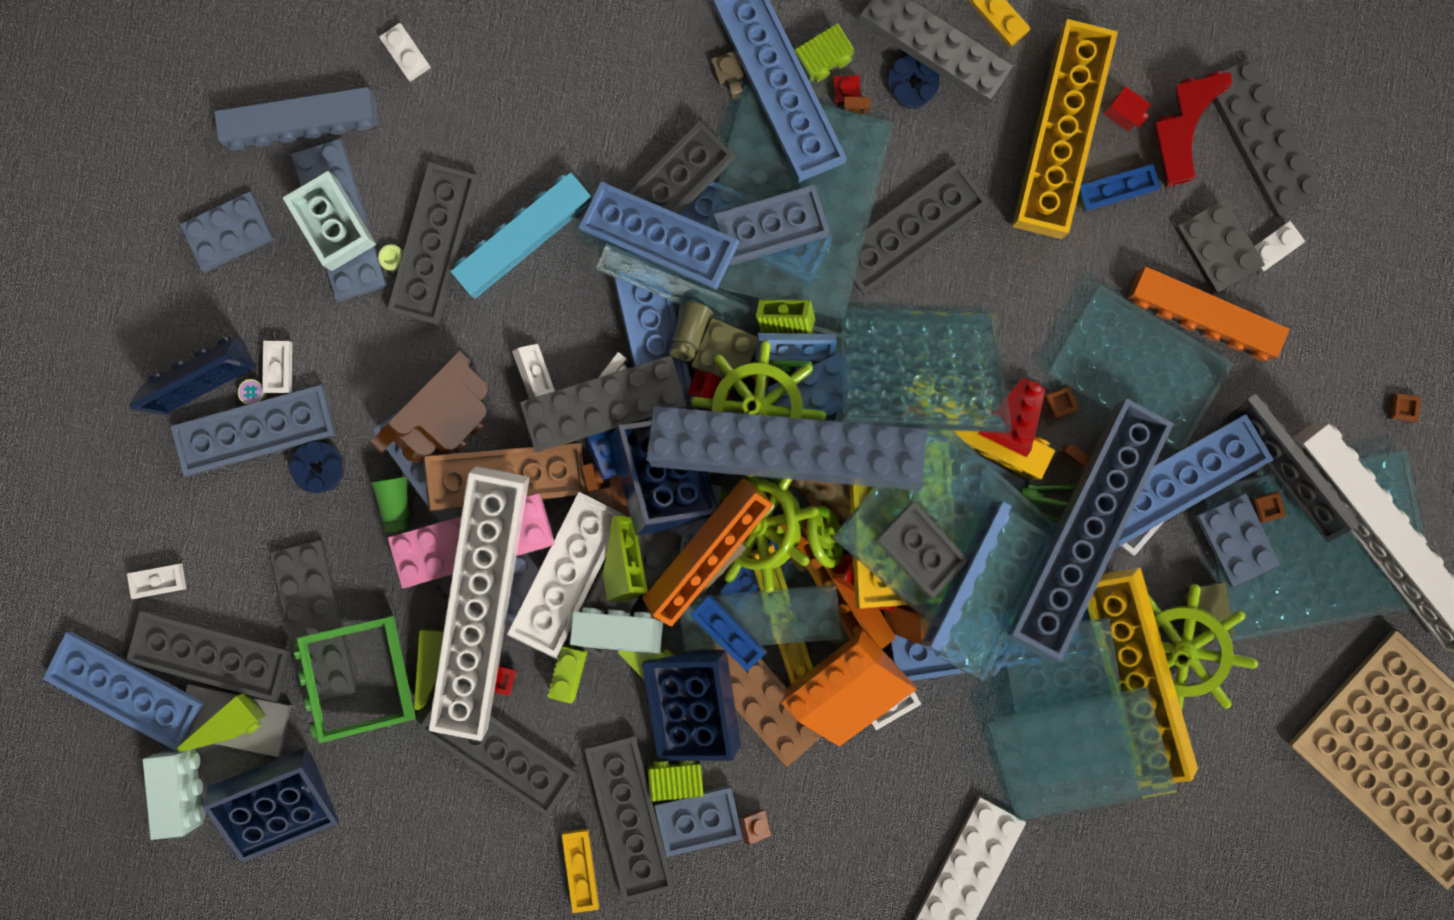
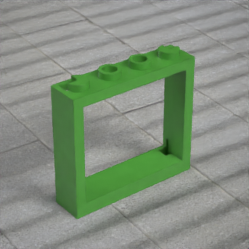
[293,616,416,743]

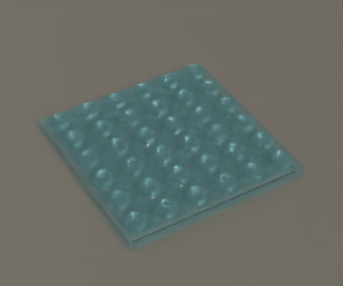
[840,307,1011,433]

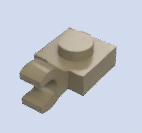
[711,51,744,100]

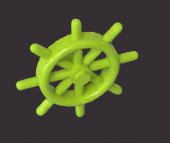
[690,340,826,478]
[721,476,819,593]
[1149,584,1258,711]

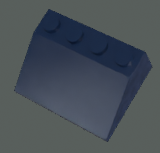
[130,336,257,415]
[609,421,717,536]
[642,649,741,761]
[202,748,339,863]

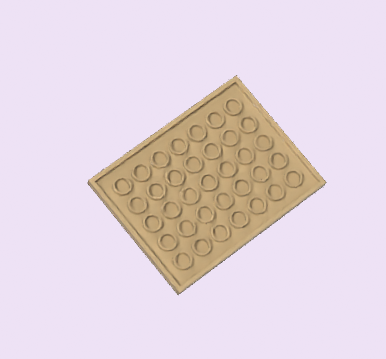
[1288,630,1454,890]

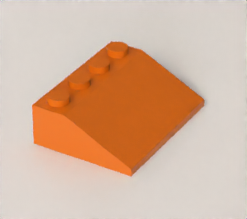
[781,630,917,747]

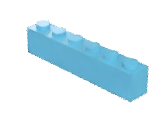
[450,172,592,299]

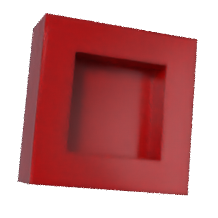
[833,75,861,105]
[494,665,517,696]

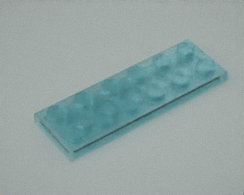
[935,511,1054,682]
[680,585,842,651]

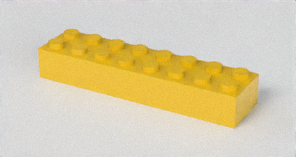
[1011,19,1118,239]
[1087,567,1198,786]

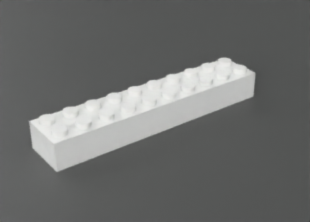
[1292,424,1454,653]
[429,467,529,741]

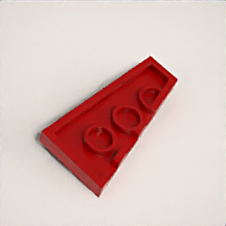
[978,378,1046,458]

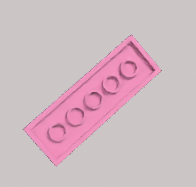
[388,494,555,589]

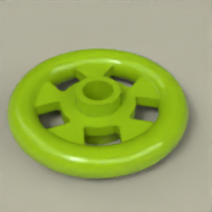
[807,505,844,568]

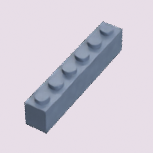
[214,87,379,151]

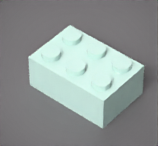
[283,171,377,271]
[570,608,663,654]
[143,748,206,840]

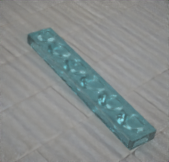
[596,243,751,328]

